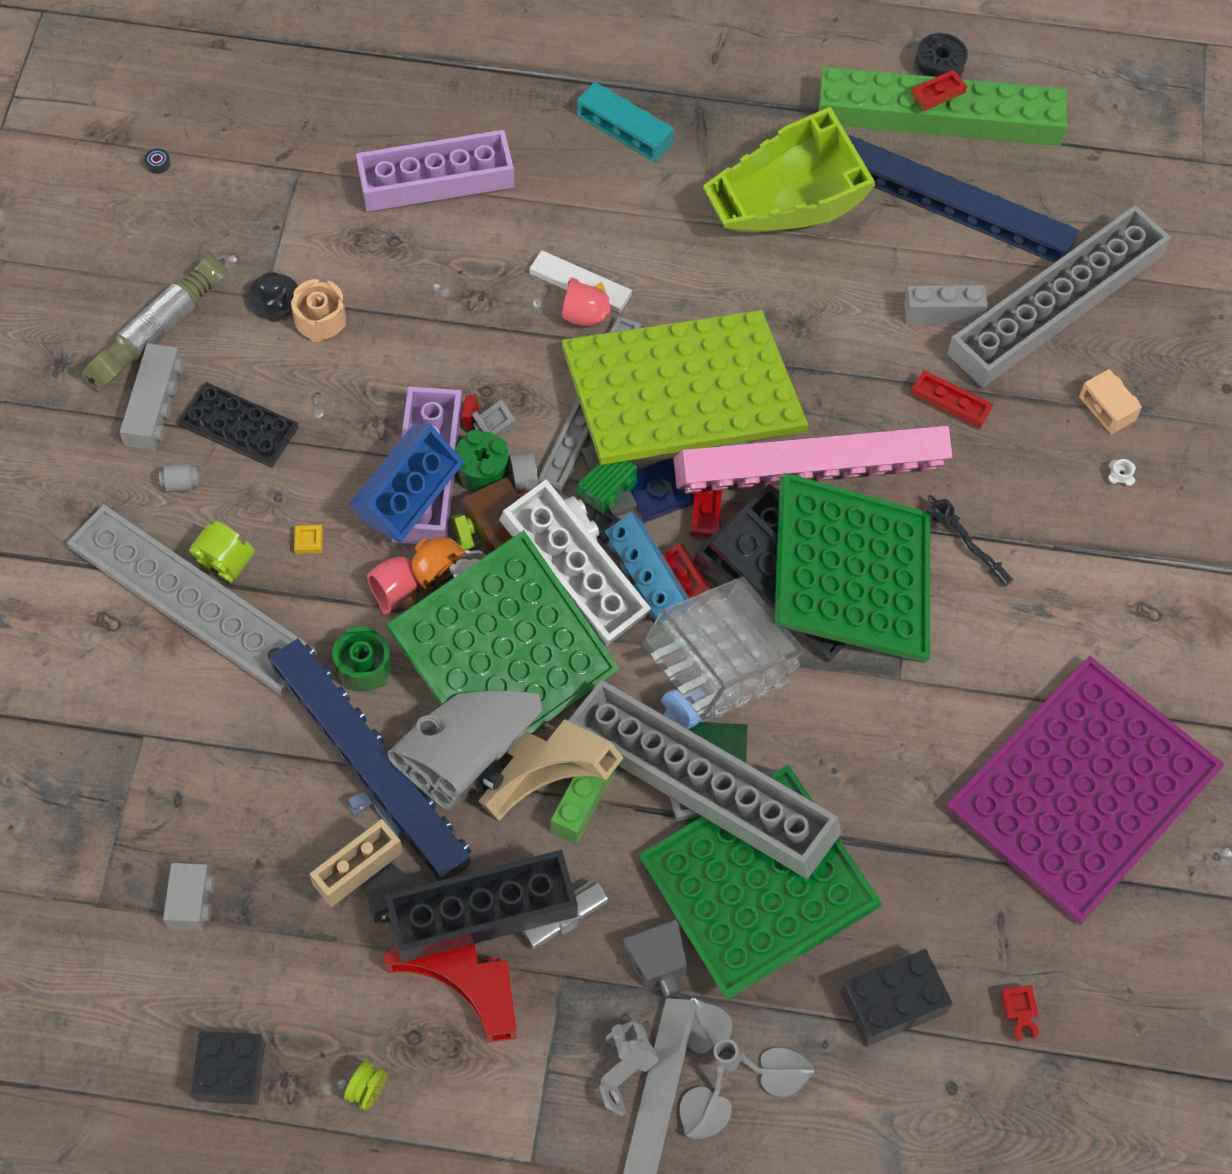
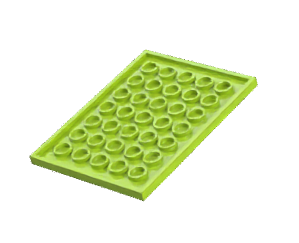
[562,310,808,465]

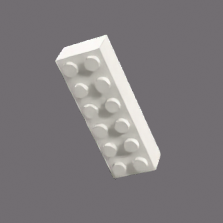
[499,479,651,647]

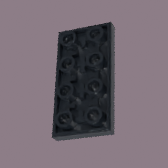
[179,382,299,468]

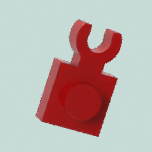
[1000,985,1039,1042]

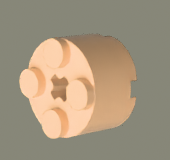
[291,279,346,342]

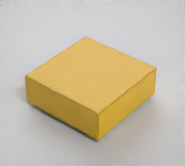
[294,525,323,554]

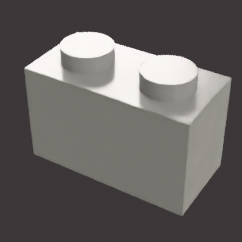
[163,863,215,931]

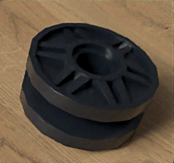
[914,33,968,78]

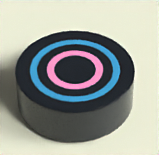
[144,148,171,174]

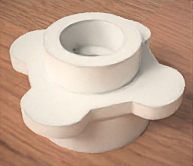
[1108,459,1136,486]

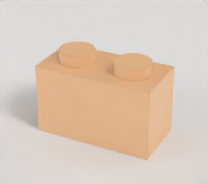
[1079,369,1142,435]

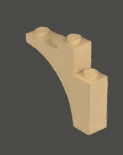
[478,719,623,821]

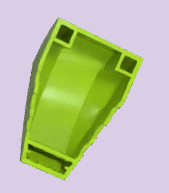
[703,107,875,233]

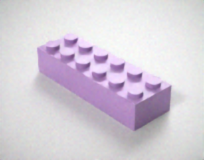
[356,130,515,212]
[392,386,463,544]

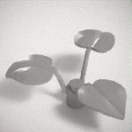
[680,998,815,1139]

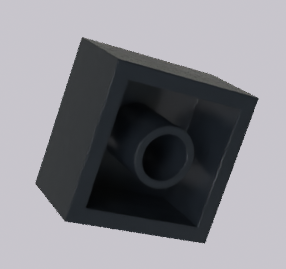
[191,1031,266,1105]

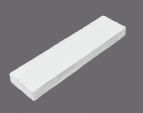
[529,250,632,314]

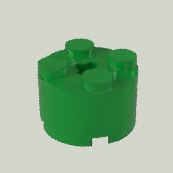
[455,430,509,493]
[332,626,392,692]

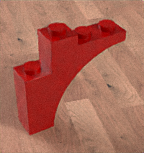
[384,944,517,1043]

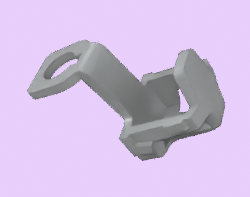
[600,1021,659,1116]

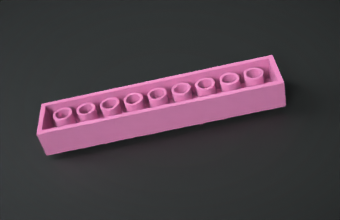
[674,426,953,493]

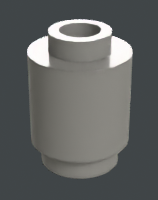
[159,463,200,492]

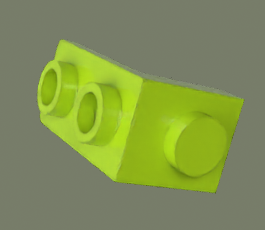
[450,513,475,550]

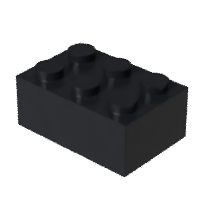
[840,949,953,1047]

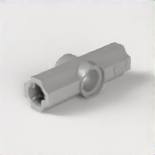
[521,879,608,950]

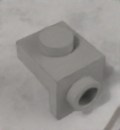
[472,399,518,436]

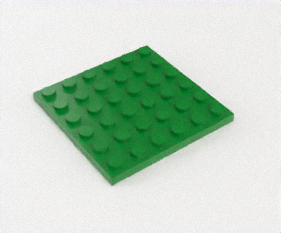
[775,473,930,663]
[385,530,620,733]
[639,764,883,1001]

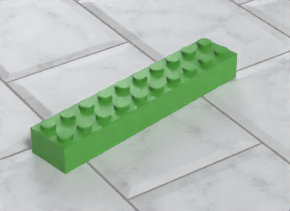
[818,67,1067,146]

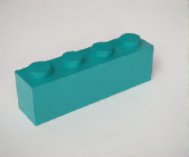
[577,82,674,163]

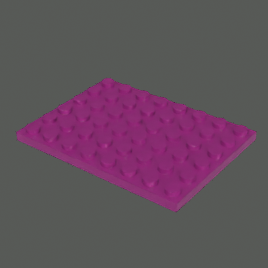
[945,655,1225,925]

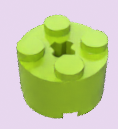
[189,520,256,584]

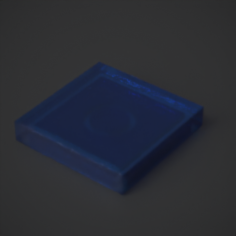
[630,458,694,523]

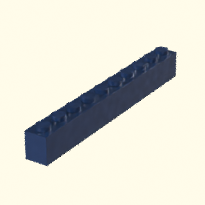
[848,135,1079,263]
[270,638,471,881]

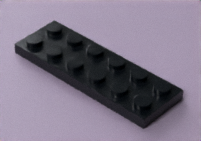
[709,505,846,662]

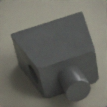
[622,920,687,998]

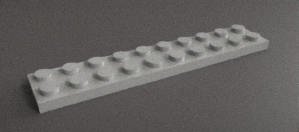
[67,504,317,696]

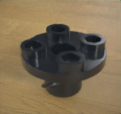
[248,272,298,322]

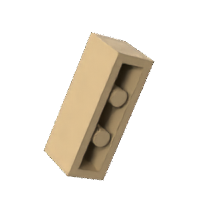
[310,819,403,907]

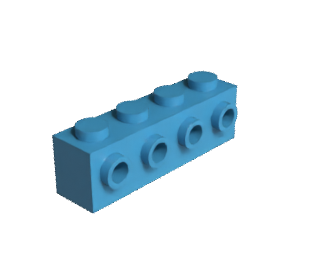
[605,513,694,624]

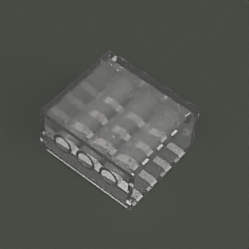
[642,576,805,721]

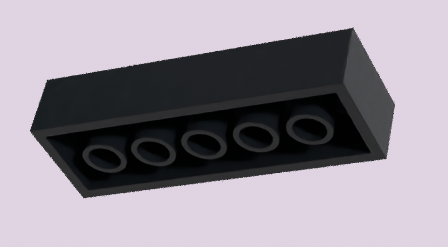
[385,849,578,963]

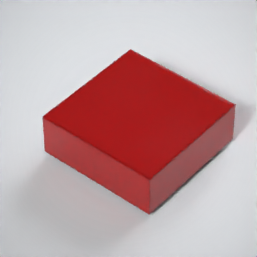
[460,394,480,431]

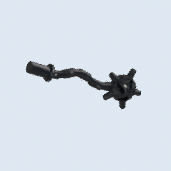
[927,495,1013,587]

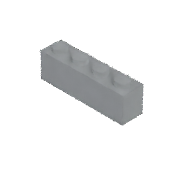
[120,343,184,451]

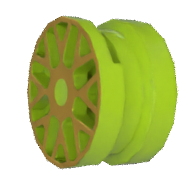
[344,1060,388,1111]

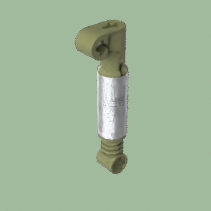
[82,253,229,391]

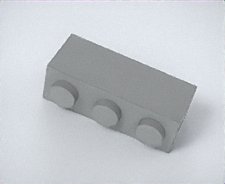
[904,285,988,325]

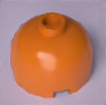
[411,536,467,591]

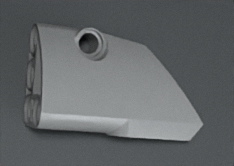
[388,691,543,810]

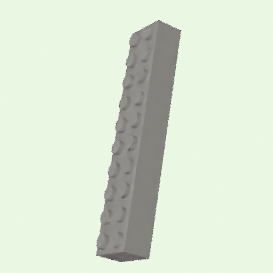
[947,205,1172,388]
[568,680,841,879]

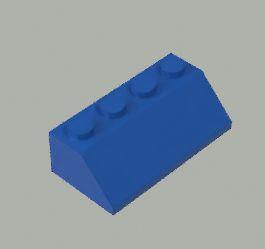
[349,424,464,542]

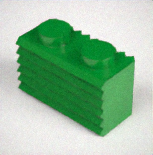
[577,461,637,514]

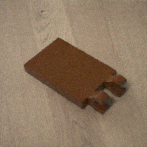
[460,477,520,552]

